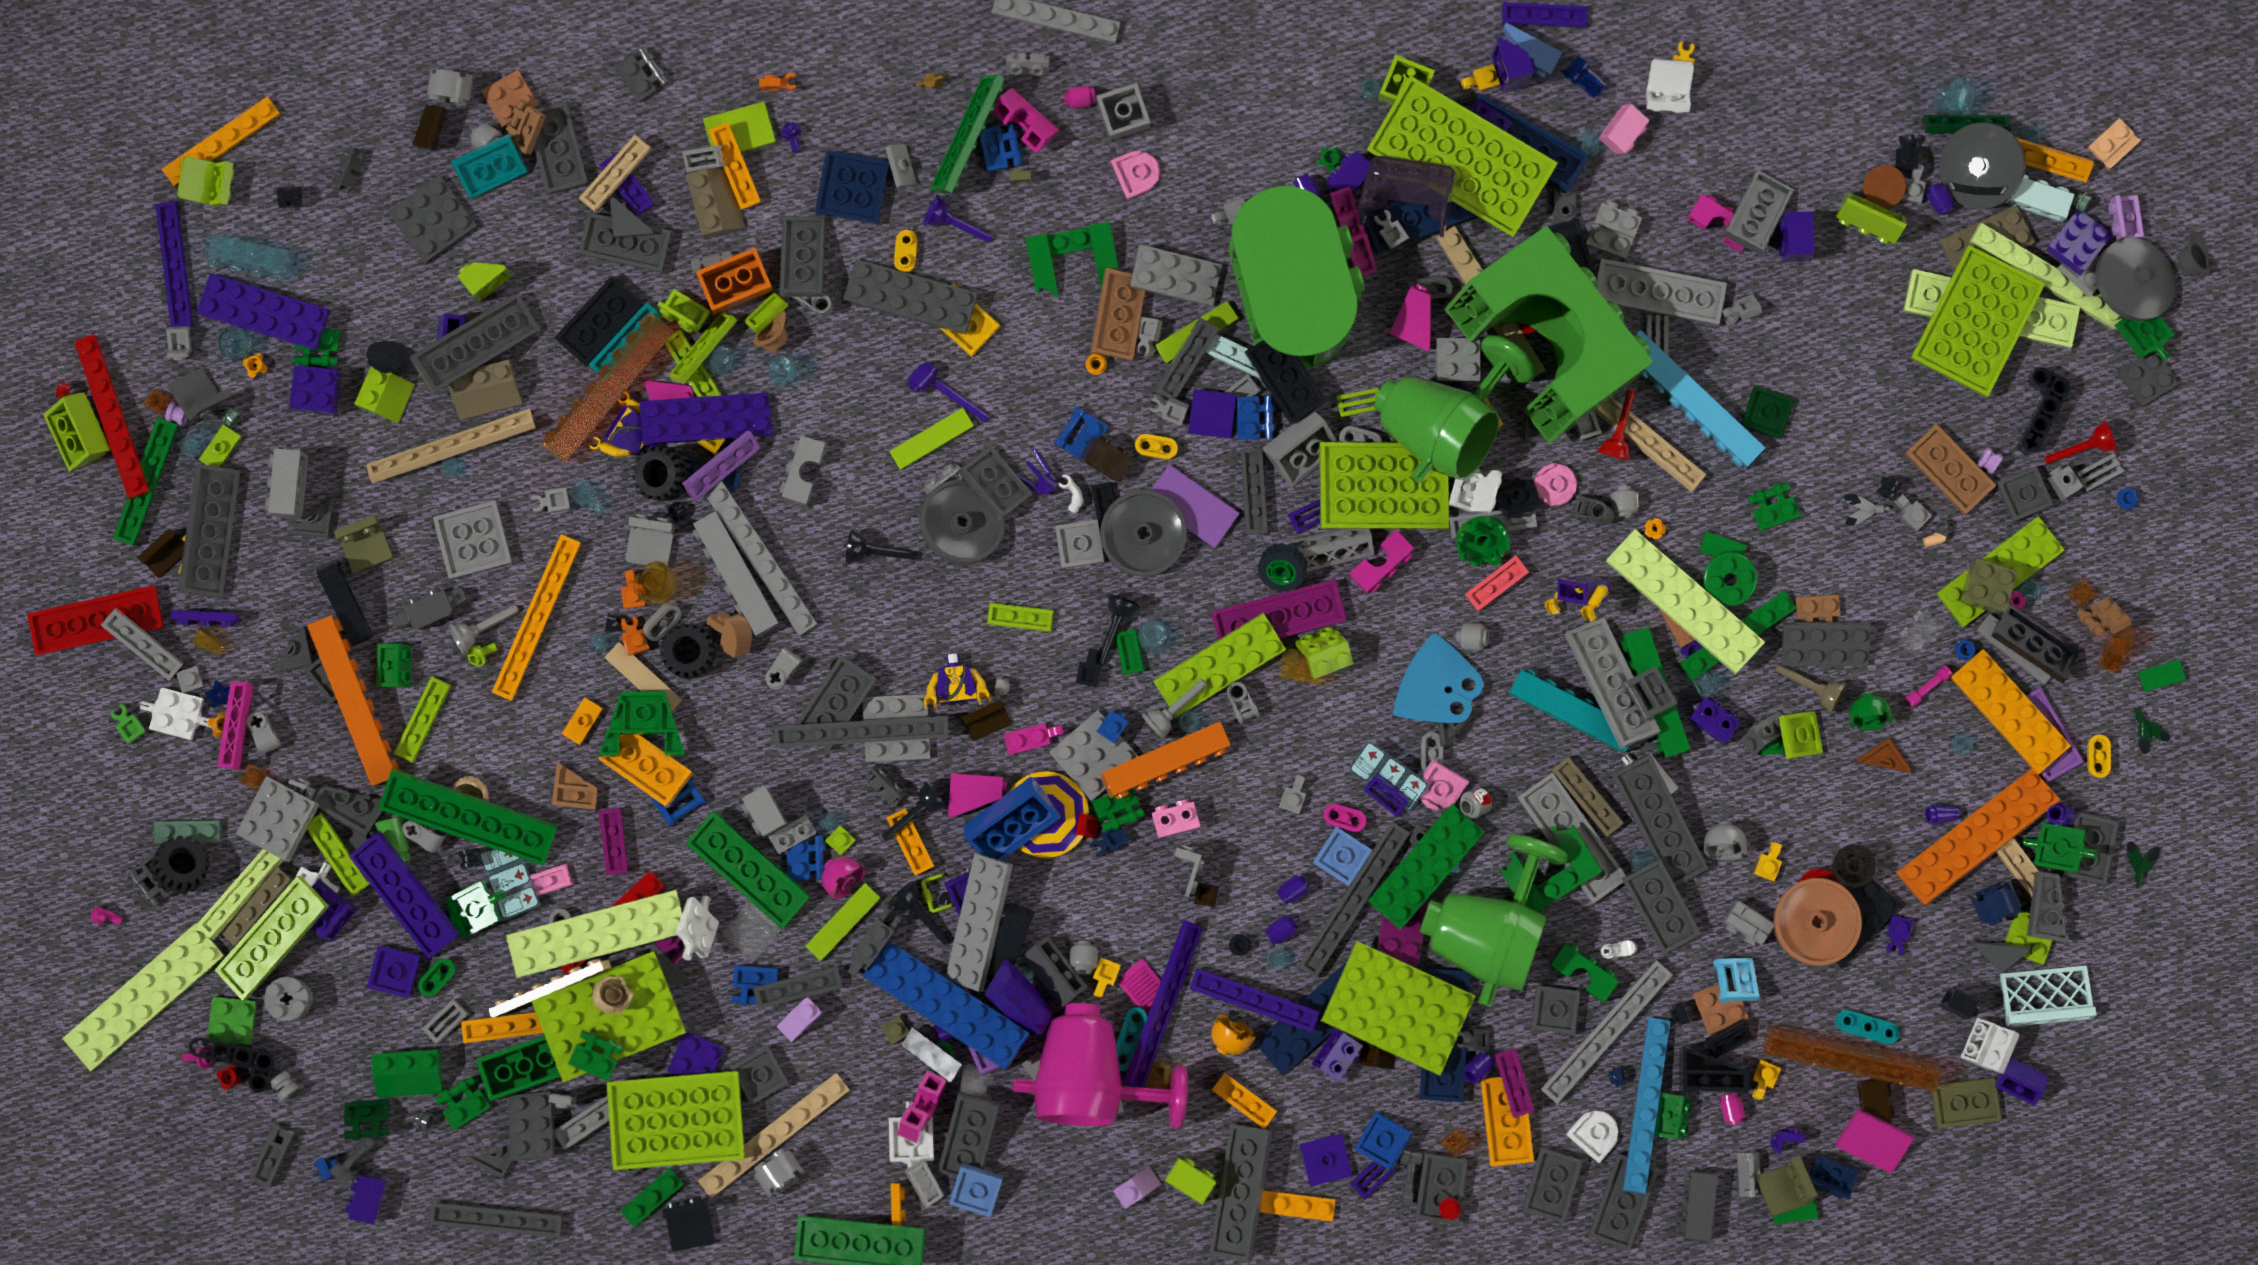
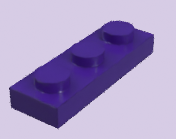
[599,153,655,217]
[171,610,240,627]

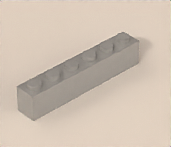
[692,511,780,638]

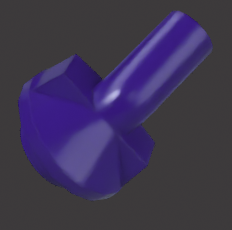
[780,122,801,153]

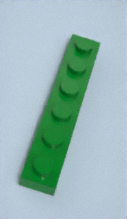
[113,418,179,546]
[1679,590,1796,681]

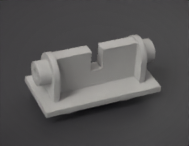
[1006,52,1049,76]
[922,463,964,495]
[768,815,816,854]
[1737,1152,1762,1197]

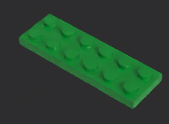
[929,74,1005,194]
[1367,804,1484,930]
[685,810,811,929]
[794,1215,926,1265]

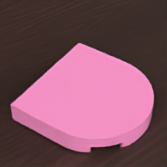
[1111,151,1160,200]
[1419,759,1469,810]

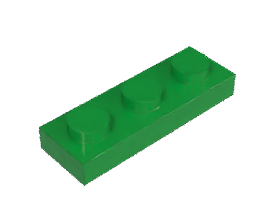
[620,1167,684,1227]

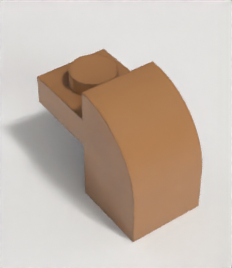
[707,612,752,658]

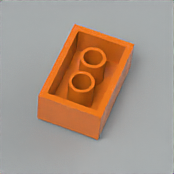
[696,248,773,315]

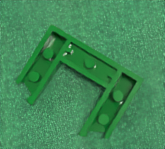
[1025,221,1119,298]
[1500,824,1603,912]

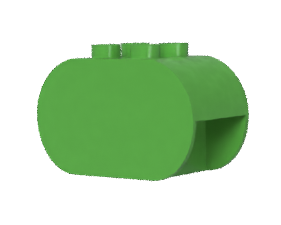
[1229,186,1365,369]

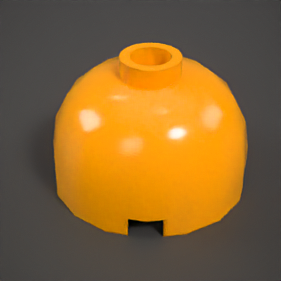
[1211,1014,1256,1055]

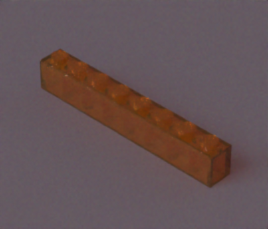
[542,313,675,464]
[1763,1025,1941,1092]

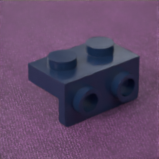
[1809,1153,1859,1199]

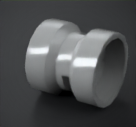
[269,1071,299,1101]

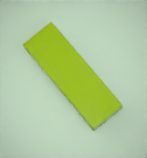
[987,603,1054,632]

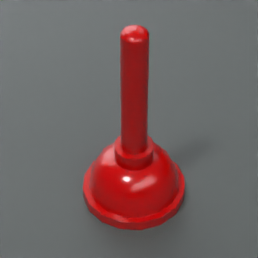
[1597,389,1635,461]
[2045,420,2117,464]

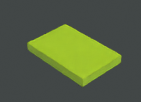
[703,101,776,160]

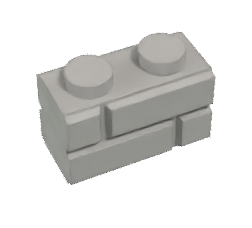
[1722,900,1774,947]

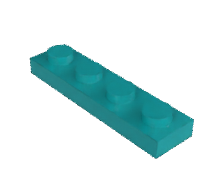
[588,302,662,379]

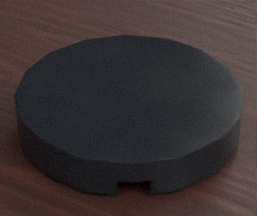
[366,341,410,373]
[1496,478,1538,518]

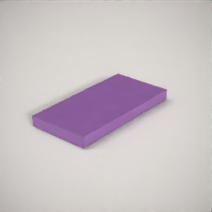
[1151,465,1239,549]
[2026,687,2084,783]

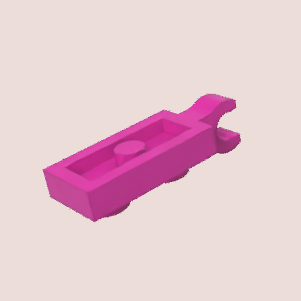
[1004,723,1064,755]

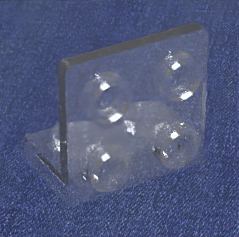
[722,900,783,961]

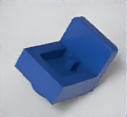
[1096,710,1129,744]

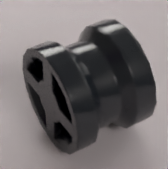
[1876,477,1902,501]
[458,848,482,869]

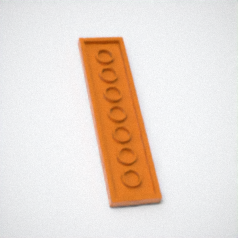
[1896,768,2060,907]

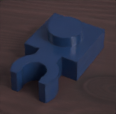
[1089,826,1130,857]

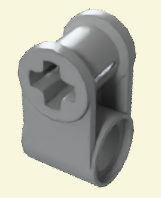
[792,293,833,317]
[765,648,802,690]
[1227,682,1260,725]
[247,712,282,755]
[402,820,447,853]

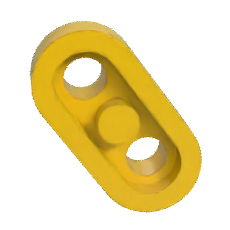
[894,230,917,273]
[1135,434,1178,460]
[2087,735,2111,778]

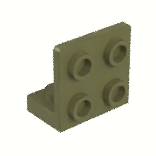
[334,515,393,573]
[1755,1156,1817,1216]

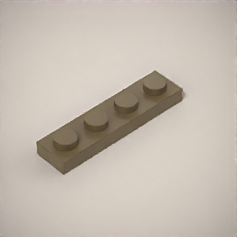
[1551,757,1623,837]
[221,867,293,946]

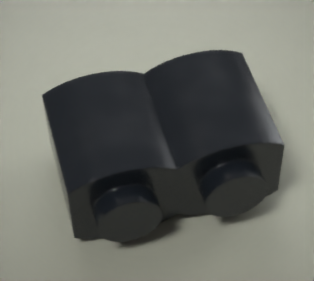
[1940,988,1980,1019]

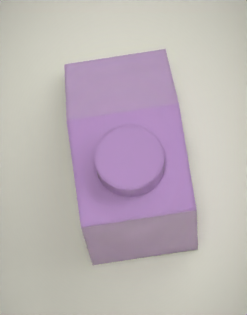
[777,997,823,1042]
[1113,1166,1161,1209]

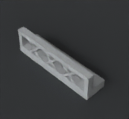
[1284,529,1375,572]

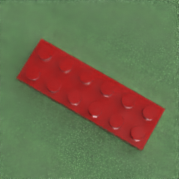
[27,585,165,656]

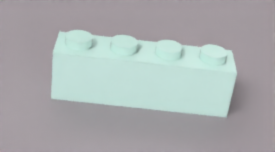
[2004,174,2074,222]

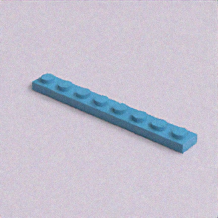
[1623,1017,1670,1194]

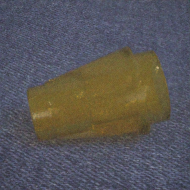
[192,628,226,656]

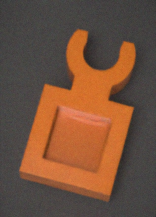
[620,616,649,656]

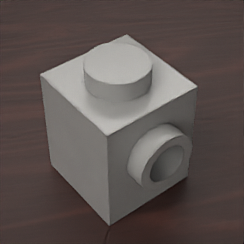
[2047,465,2084,501]

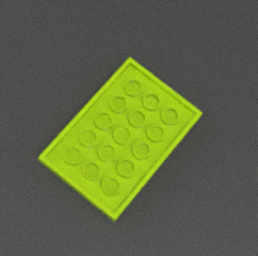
[1910,245,2045,398]
[1319,442,1449,529]
[1321,941,1475,1076]
[532,951,687,1082]
[607,1071,745,1170]

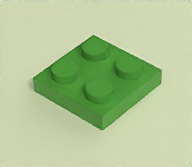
[207,997,257,1045]

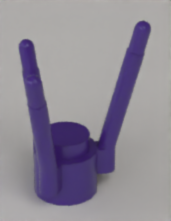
[1015,449,1058,496]

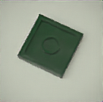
[1741,385,1795,440]

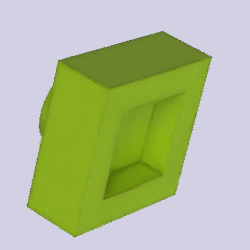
[825,826,856,856]

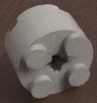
[427,69,473,106]
[264,977,313,1021]
[754,1149,805,1198]

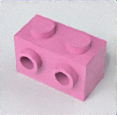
[1598,104,1649,155]
[1152,799,1200,839]

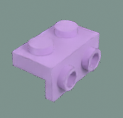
[2108,195,2144,241]

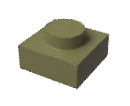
[1009,168,1031,185]
[881,1015,910,1045]

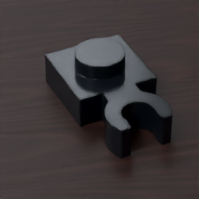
[1895,134,1919,171]

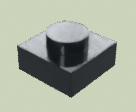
[1670,1002,1690,1026]

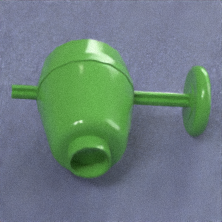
[1374,335,1536,483]
[1420,834,1569,1007]

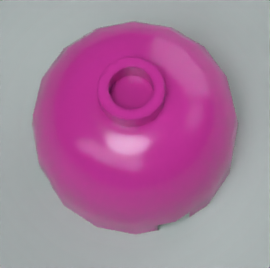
[822,857,865,900]

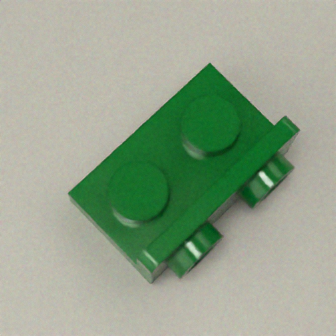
[376,643,412,688]
[1654,1093,1692,1141]

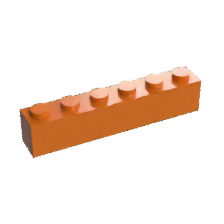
[1100,722,1231,800]

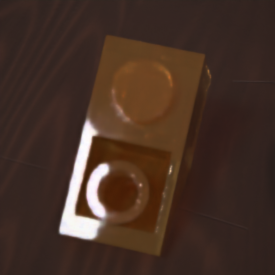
[2097,625,2136,674]

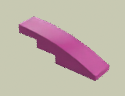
[1329,187,1377,276]

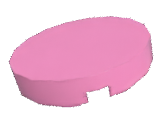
[1534,463,1577,506]

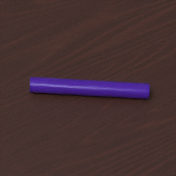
[933,379,990,423]

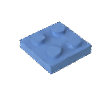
[1313,827,1372,887]
[949,1163,1003,1217]

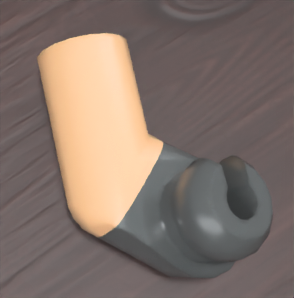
[1923,520,1950,548]

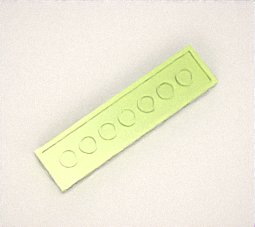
[1903,269,2080,349]
[1606,530,1765,675]
[506,890,682,978]
[62,923,225,1071]

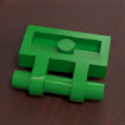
[294,329,340,368]
[1747,483,1801,531]
[1092,789,1145,832]
[568,1030,623,1082]
[435,1076,492,1131]

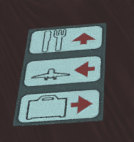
[1348,740,1430,814]
[479,849,541,921]

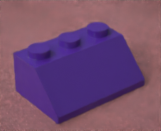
[1491,38,1536,94]
[985,960,1052,1034]

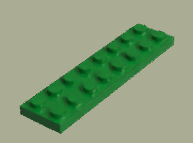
[378,768,558,866]

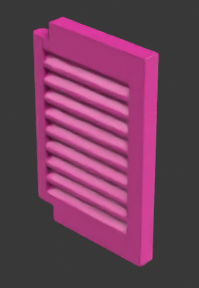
[1118,958,1161,1016]

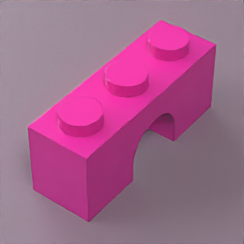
[991,88,1059,153]
[1686,194,1744,253]
[1348,530,1414,594]
[898,1071,947,1143]

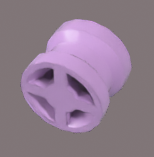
[165,401,187,426]
[1977,447,2003,474]

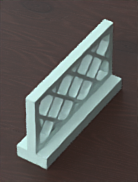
[2000,965,2096,1028]

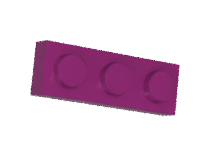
[599,808,629,876]
[1494,1048,1534,1118]

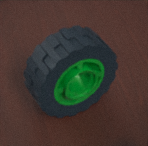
[1258,543,1307,592]

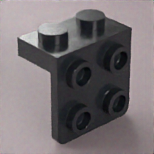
[662,1197,715,1251]

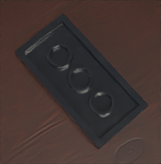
[554,275,644,367]
[1244,340,1327,425]
[1991,604,2080,684]
[1835,876,1901,968]

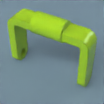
[921,873,954,913]

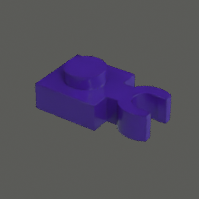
[1886,915,1913,956]

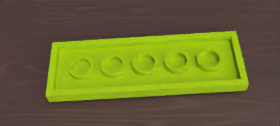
[1936,516,2064,628]
[1153,613,1286,717]
[215,876,329,1001]

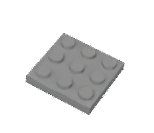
[433,500,513,580]
[863,694,931,762]
[1049,710,1138,802]
[236,776,320,862]

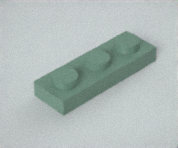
[154,821,221,844]

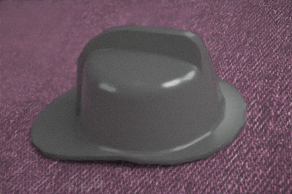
[2179,230,2210,277]

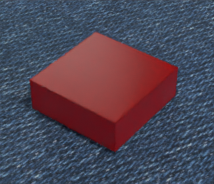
[1076,813,1099,839]

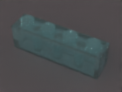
[202,233,295,281]

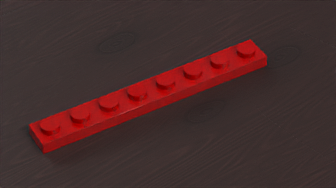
[74,334,150,500]

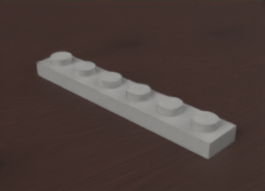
[992,0,1120,44]

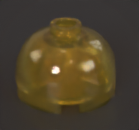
[633,561,677,605]

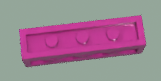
[217,681,254,770]

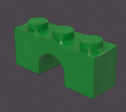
[1549,943,1619,1003]

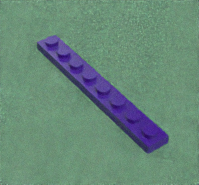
[1123,920,1203,1088]

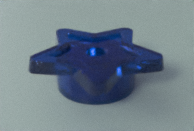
[205,681,230,708]

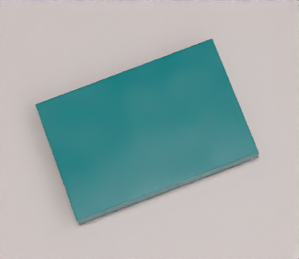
[451,134,528,199]

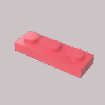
[1465,556,1529,612]

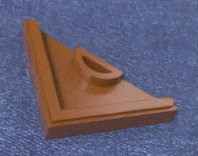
[1856,737,1912,773]

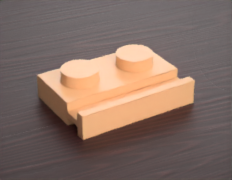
[2088,118,2141,170]

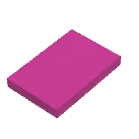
[1835,1109,1914,1173]

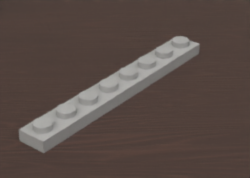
[705,481,818,636]
[1540,960,1672,1104]

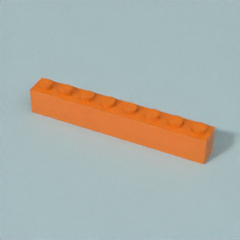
[307,615,400,786]

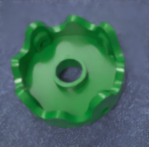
[1455,515,1510,567]
[1703,551,1758,606]

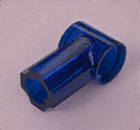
[1563,56,1607,99]

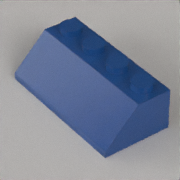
[963,777,1061,861]

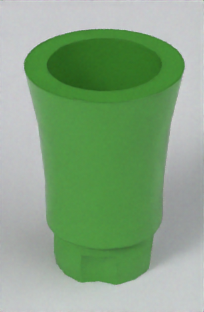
[375,817,411,862]

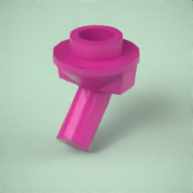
[91,905,123,927]
[182,1047,213,1069]

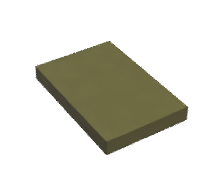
[1930,1077,2002,1129]

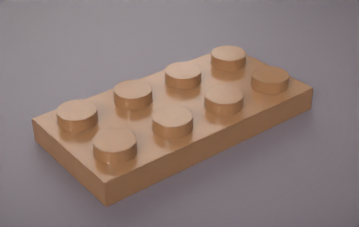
[1090,268,1145,361]
[1905,424,1996,515]

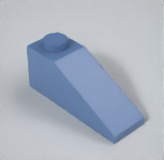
[1502,23,1562,79]

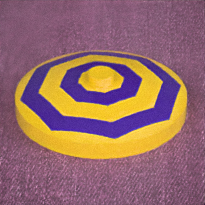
[1009,771,1089,858]

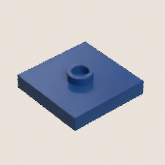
[1354,1112,1414,1171]

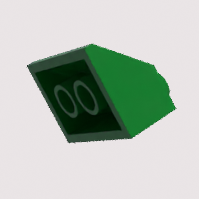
[371,1050,443,1098]

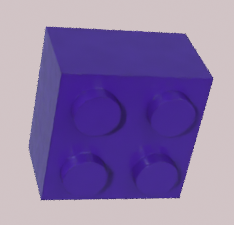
[1777,211,1815,262]
[289,365,342,416]

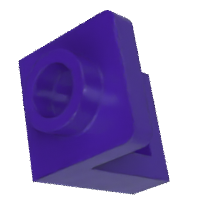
[1770,1128,1805,1154]

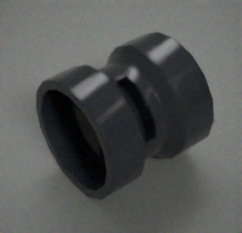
[277,186,303,209]

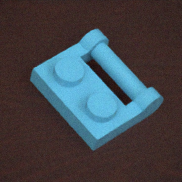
[1713,958,1759,1003]

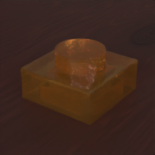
[2066,578,2097,609]
[239,763,269,792]
[1440,1128,1471,1158]

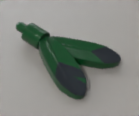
[2134,708,2170,754]
[2126,842,2160,889]

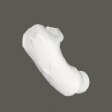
[1058,475,1084,513]
[1601,940,1638,959]

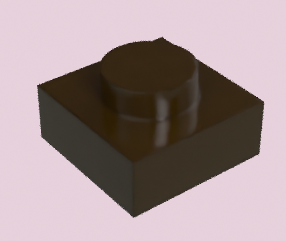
[1194,882,1219,908]

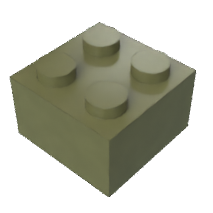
[1959,558,2018,615]

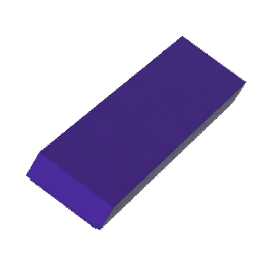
[1502,2,1588,28]

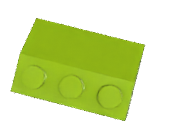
[1836,191,1907,245]
[43,392,111,472]

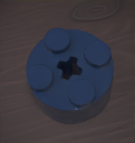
[1970,881,2021,926]

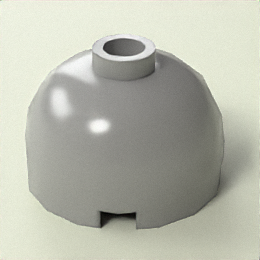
[1704,822,1747,861]

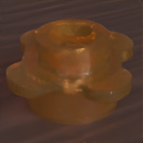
[144,389,170,415]

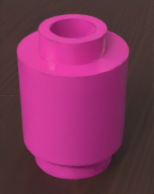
[1064,85,1096,109]
[1720,1092,1746,1125]

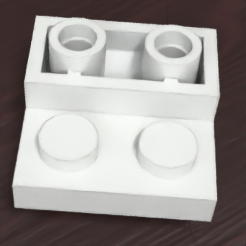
[1961,1018,2020,1074]

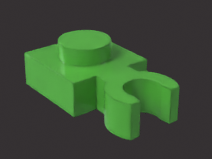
[110,704,147,744]

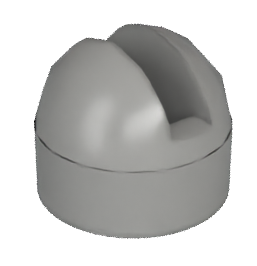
[994,678,1010,696]

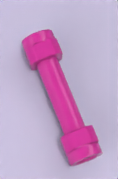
[1905,665,1953,708]

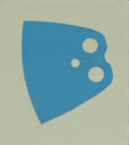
[1393,633,1484,723]

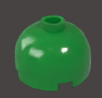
[1849,693,1893,731]

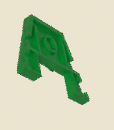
[599,691,685,757]

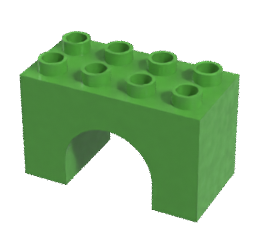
[1445,225,1653,444]

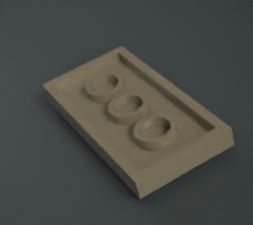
[1939,205,2035,271]

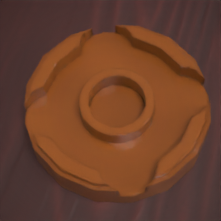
[1863,165,1907,208]

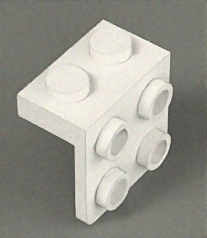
[1646,59,1694,113]
[1449,469,1502,513]

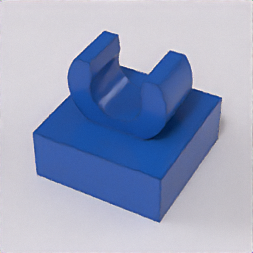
[315,1157,338,1182]

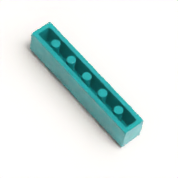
[1508,669,1628,753]

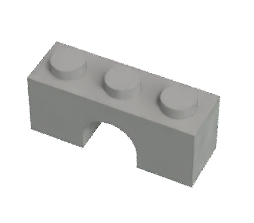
[780,436,827,507]

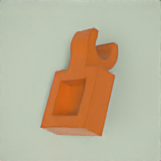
[759,73,797,91]
[621,570,646,609]

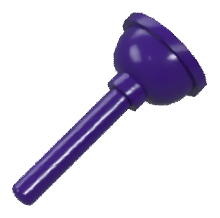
[922,194,992,242]

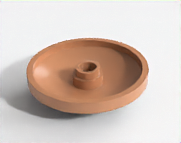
[1773,878,1862,966]

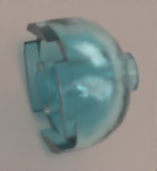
[1932,76,1976,117]

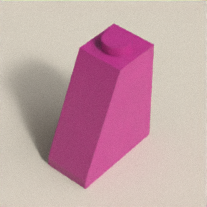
[1390,283,1431,351]
[948,774,1007,818]

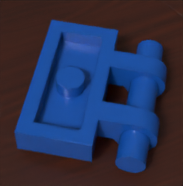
[980,124,1023,173]
[1236,396,1276,440]
[787,836,826,881]
[732,966,778,1006]

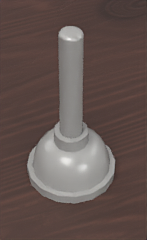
[448,605,519,655]
[1142,679,1206,740]

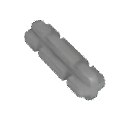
[691,251,733,271]

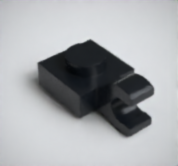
[1076,649,1101,688]

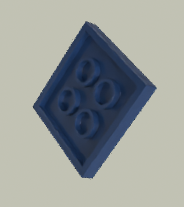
[815,150,890,225]

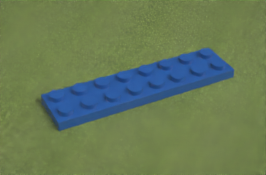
[862,941,1030,1071]

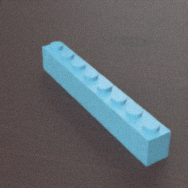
[1636,330,1765,468]

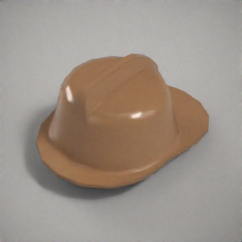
[753,310,788,354]

